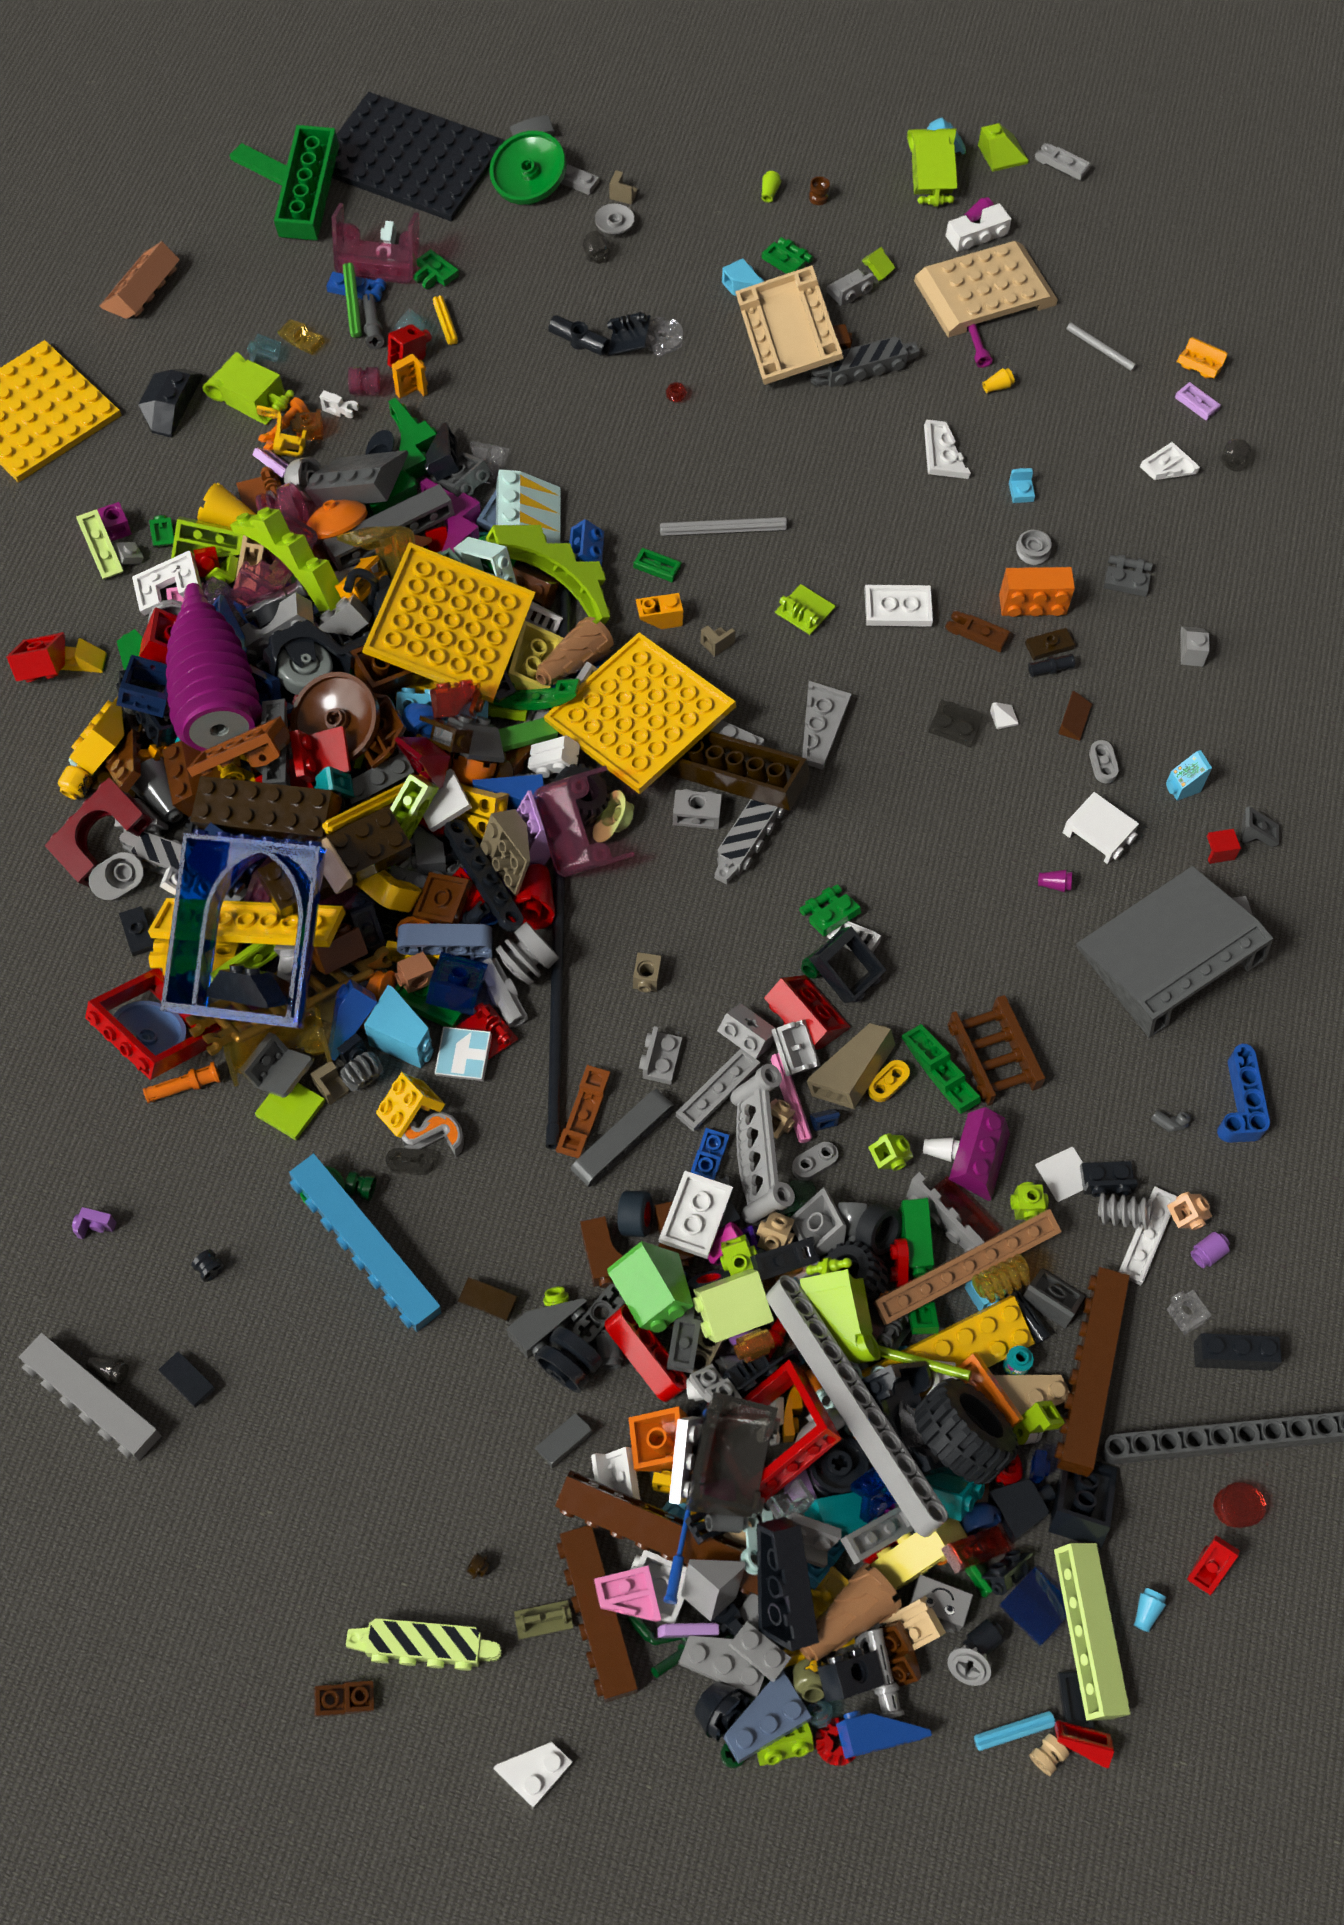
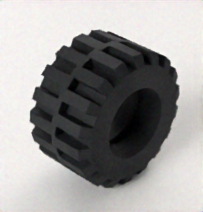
[546,764,610,828]
[819,1241,888,1309]

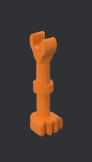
[258,397,310,451]

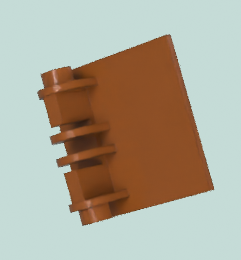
[236,466,288,514]

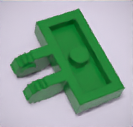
[413,249,459,290]

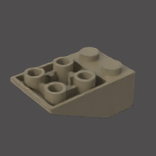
[480,809,530,896]

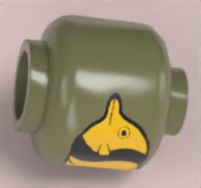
[793,1658,825,1703]

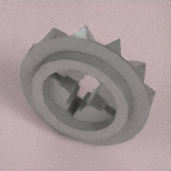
[948,1644,992,1686]

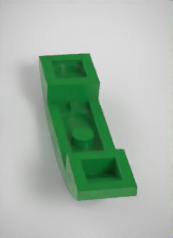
[492,679,580,710]

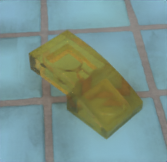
[277,319,325,355]

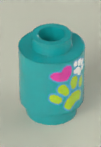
[1003,1346,1034,1375]

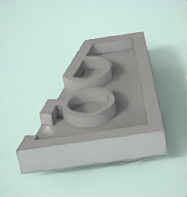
[678,1636,777,1698]

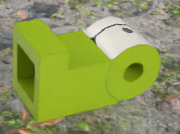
[1013,1400,1065,1445]

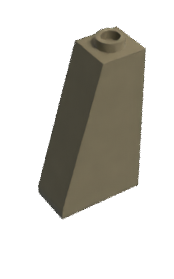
[807,1023,895,1109]

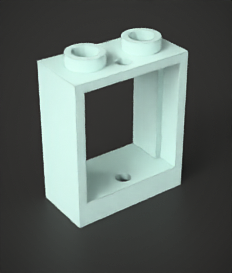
[454,537,517,585]

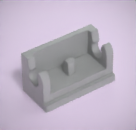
[771,1020,821,1076]

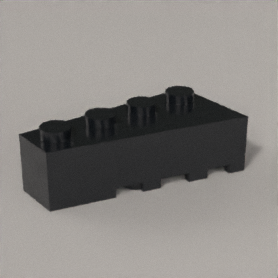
[757,1517,819,1651]

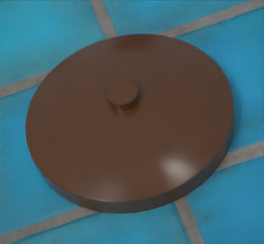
[291,672,380,762]

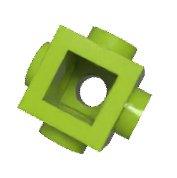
[868,1133,913,1171]
[1010,1182,1049,1220]
[720,1234,758,1276]

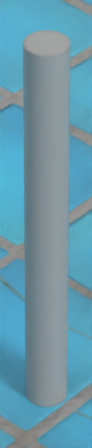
[1066,322,1137,371]

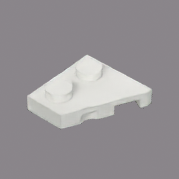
[493,1742,573,1808]

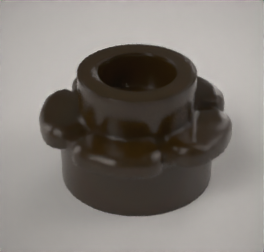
[466,1552,490,1579]

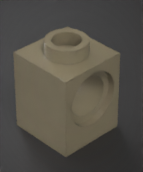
[633,952,661,993]

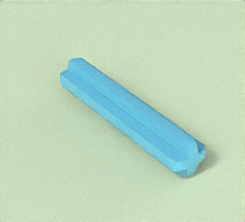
[974,1711,1055,1751]

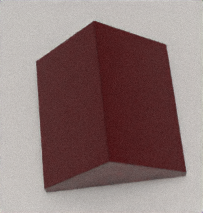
[395,737,450,790]

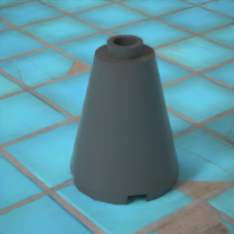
[131,757,184,823]

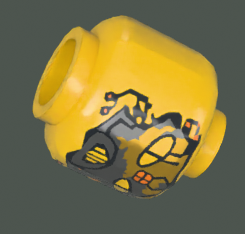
[58,764,93,800]

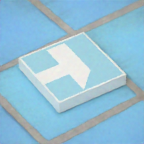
[435,1027,492,1081]

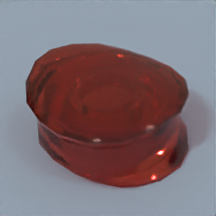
[1213,1483,1266,1528]

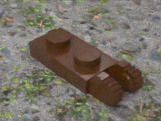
[945,611,1010,652]

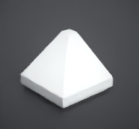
[990,702,1019,729]

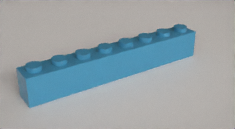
[289,1153,441,1332]

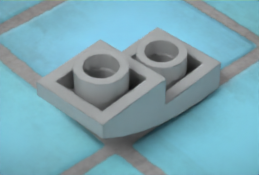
[689,1364,742,1412]

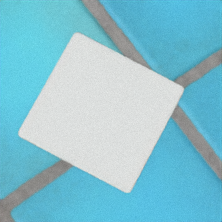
[1035,1147,1083,1202]

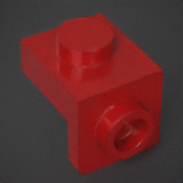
[193,546,220,577]

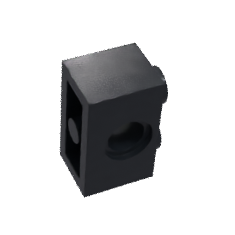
[817,1647,885,1702]

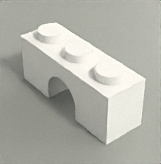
[946,203,1011,252]

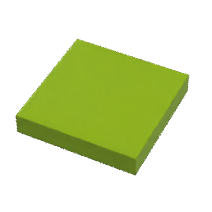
[255,1083,325,1141]

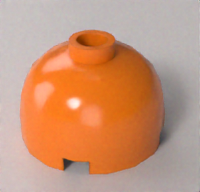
[452,752,497,787]

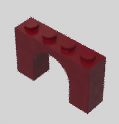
[45,778,154,888]

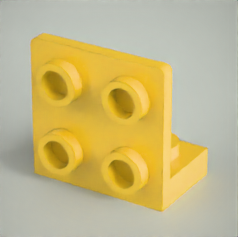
[376,1072,445,1138]

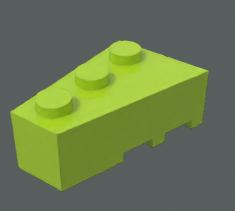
[171,516,243,559]

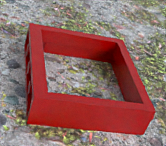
[85,968,222,1080]
[719,1360,842,1507]

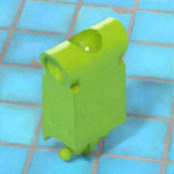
[907,128,957,207]
[203,352,294,425]
[799,1257,881,1364]

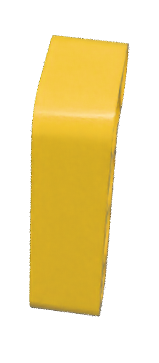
[356,870,422,912]

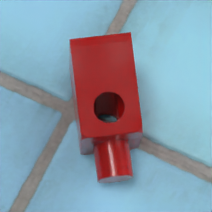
[387,324,432,368]

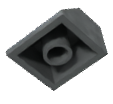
[443,714,505,763]

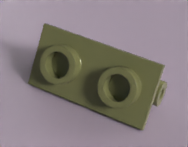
[514,1600,573,1640]

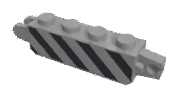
[714,799,785,884]
[119,831,216,889]

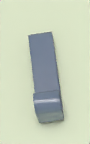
[397,924,493,966]

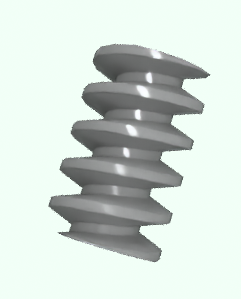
[1098,1192,1153,1230]

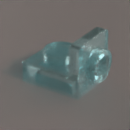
[247,334,281,363]

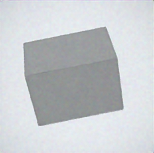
[790,1187,846,1256]
[681,1559,745,1622]

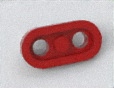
[889,1238,909,1287]

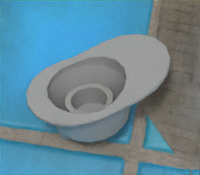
[89,852,143,900]

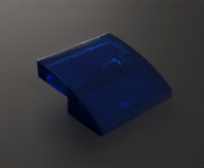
[999,1567,1067,1646]

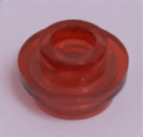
[666,382,686,402]

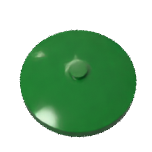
[490,130,567,205]

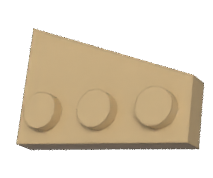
[993,1375,1070,1415]

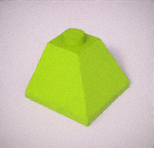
[978,123,1029,172]

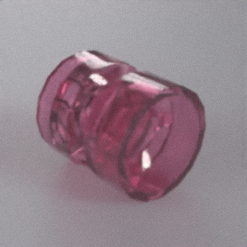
[348,367,380,395]

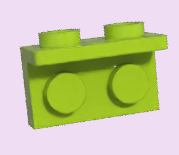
[757,1723,814,1766]

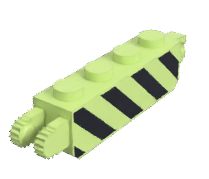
[346,1618,502,1671]

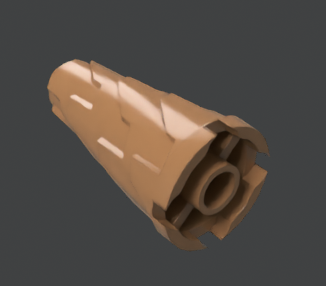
[536,617,614,686]
[800,1563,902,1661]

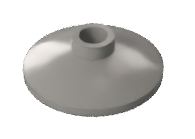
[595,204,634,234]

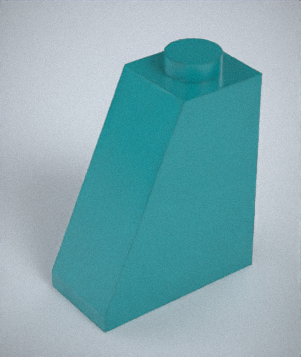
[802,1490,878,1544]

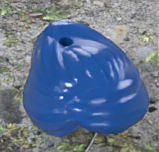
[402,703,444,737]

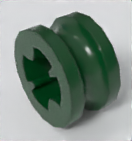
[720,1743,745,1768]

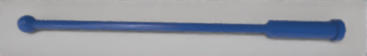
[663,1408,713,1604]

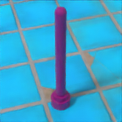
[968,324,992,368]

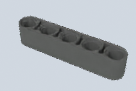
[571,1089,675,1187]

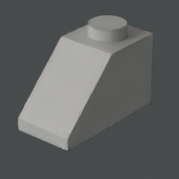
[1180,626,1209,667]

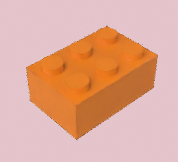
[999,567,1075,617]

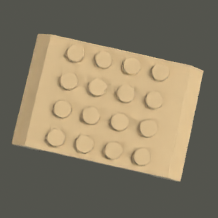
[914,241,1058,337]
[735,265,843,385]

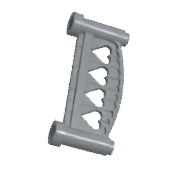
[730,1064,795,1223]

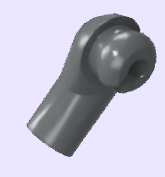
[1151,1110,1190,1132]

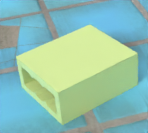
[693,1269,774,1343]

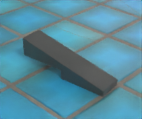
[261,699,291,786]

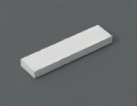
[1118,1187,1177,1286]

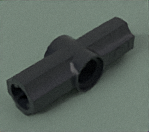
[548,315,610,356]

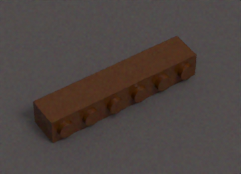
[556,1525,637,1703]

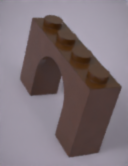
[580,1201,694,1288]

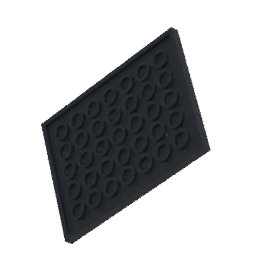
[332,91,504,222]

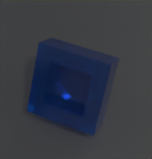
[1029,1449,1050,1484]

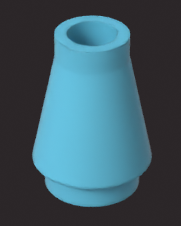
[1134,1588,1166,1633]

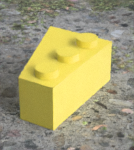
[870,1518,972,1590]

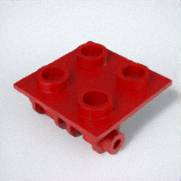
[455,1003,518,1060]

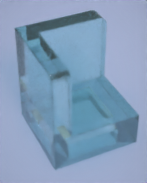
[394,308,425,331]

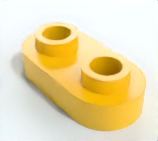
[868,1060,910,1102]

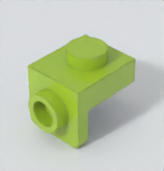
[205,555,239,589]

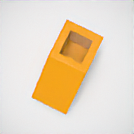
[636,593,683,629]

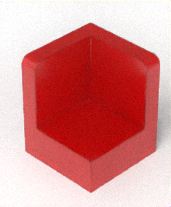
[1207,829,1241,864]

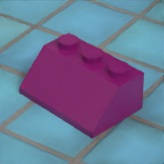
[949,1107,1010,1201]

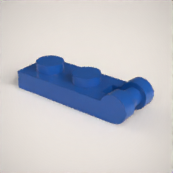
[326,272,386,302]

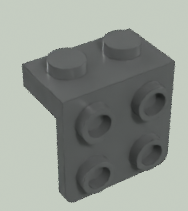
[239,1032,314,1098]

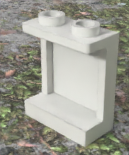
[1063,792,1139,864]

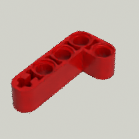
[605,1304,687,1402]

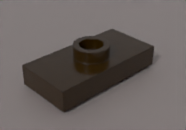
[1025,628,1075,661]

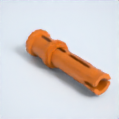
[143,1061,221,1103]

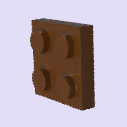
[413,872,473,924]

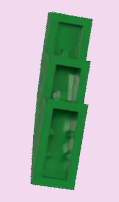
[901,1024,981,1114]

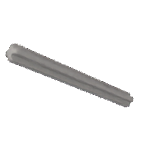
[660,517,787,536]

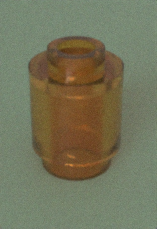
[733,1328,775,1363]

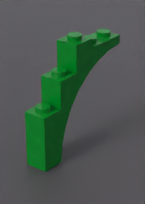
[364,397,437,517]

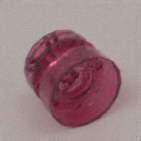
[256,481,310,530]

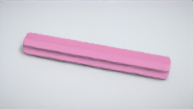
[771,1053,812,1143]

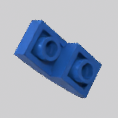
[691,1128,730,1181]

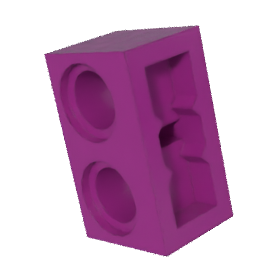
[84,502,132,541]

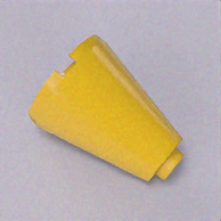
[197,483,256,527]

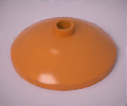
[305,499,368,539]

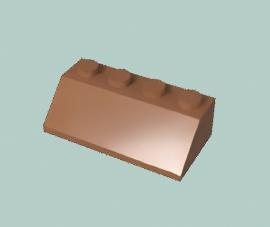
[100,241,180,319]

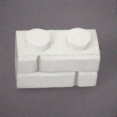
[528,735,580,778]

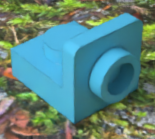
[1009,468,1035,503]

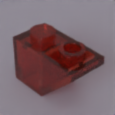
[430,679,481,718]

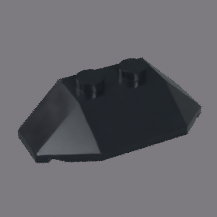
[138,369,203,438]
[206,964,291,1008]

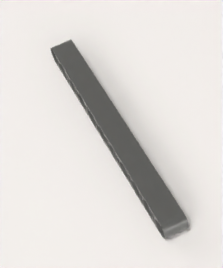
[1100,1412,1344,1464]

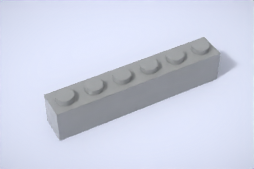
[19,1333,161,1461]

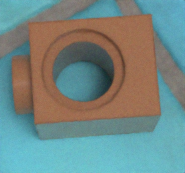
[395,952,434,994]

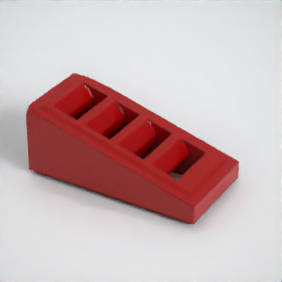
[1054,1721,1114,1768]

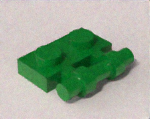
[761,237,814,274]
[799,884,861,937]

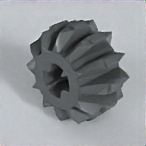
[340,1052,384,1091]

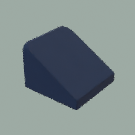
[810,1109,840,1131]

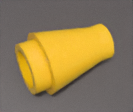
[982,368,1015,393]

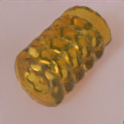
[972,1253,1030,1303]

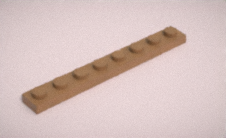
[873,1209,1062,1325]

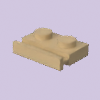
[883,1596,946,1650]

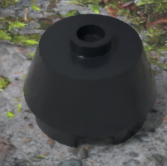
[694,1682,751,1742]

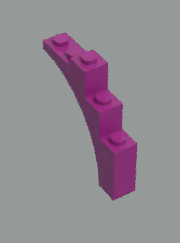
[420,478,481,566]

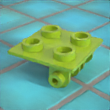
[775,584,836,635]

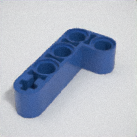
[1217,1044,1270,1143]

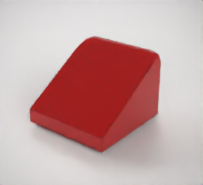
[425,526,447,553]

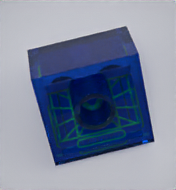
[426,952,488,1015]

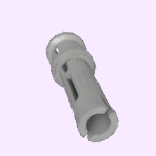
[865,1628,905,1718]

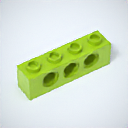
[388,774,439,868]

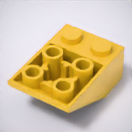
[69,696,124,775]

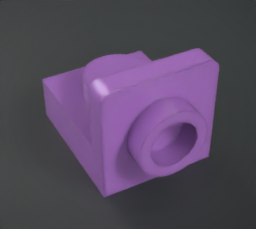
[72,1207,117,1239]

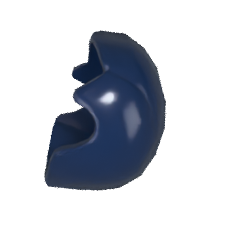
[961,1502,1002,1536]

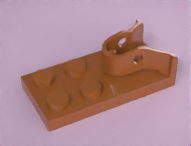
[187,716,291,777]

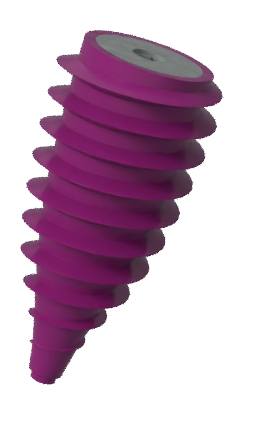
[166,583,263,751]

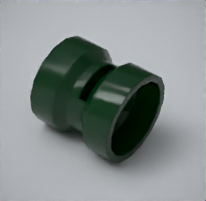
[344,1171,377,1201]

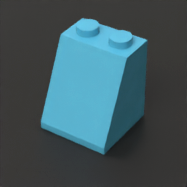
[364,985,434,1069]

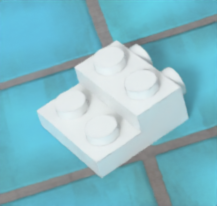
[630,1550,687,1624]

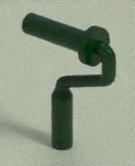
[627,1616,688,1678]

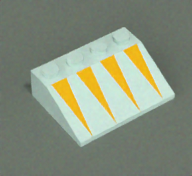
[496,469,560,543]

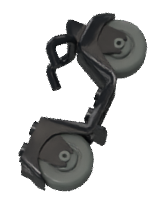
[263,568,392,695]

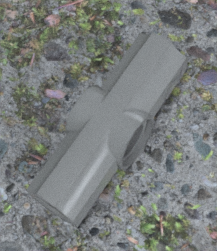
[478,958,528,1028]

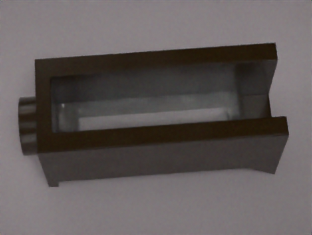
[416,715,474,754]

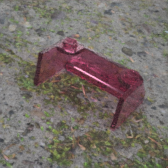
[332,203,419,283]
[533,766,634,877]

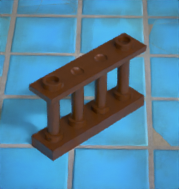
[948,995,1045,1106]

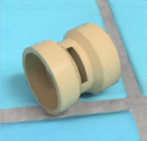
[1029,1734,1070,1776]

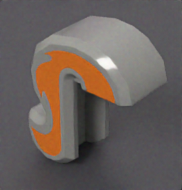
[401,1112,464,1157]

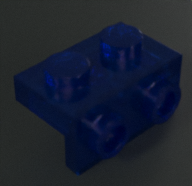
[850,1467,897,1523]

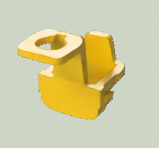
[256,405,307,457]

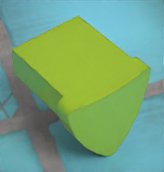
[862,247,895,281]

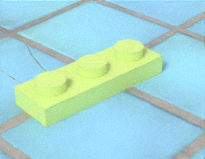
[76,509,123,580]

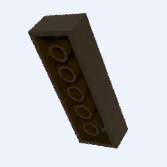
[668,731,811,811]
[190,776,342,842]
[257,806,412,919]

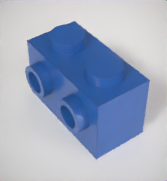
[569,519,604,566]

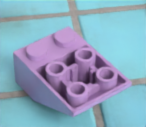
[517,791,551,866]

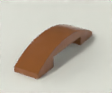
[556,1065,610,1158]

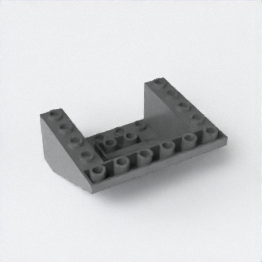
[1076,866,1273,1038]

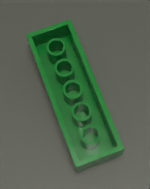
[274,125,339,240]

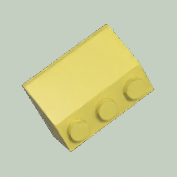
[506,621,563,690]

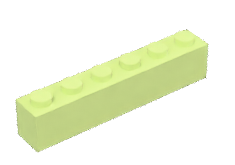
[1054,1543,1130,1721]

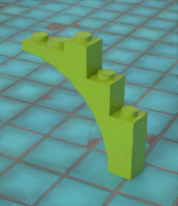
[230,507,341,615]
[486,525,610,625]

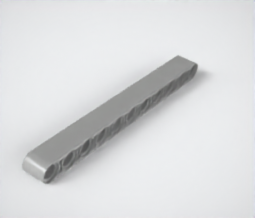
[766,1275,948,1537]

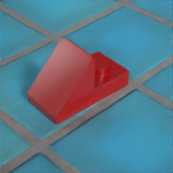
[1187,1535,1240,1595]

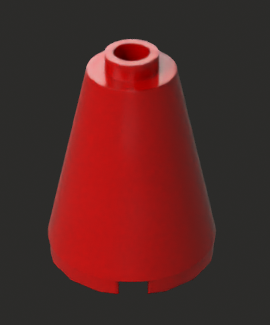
[509,864,555,930]

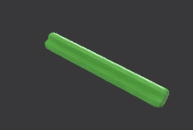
[343,263,362,338]

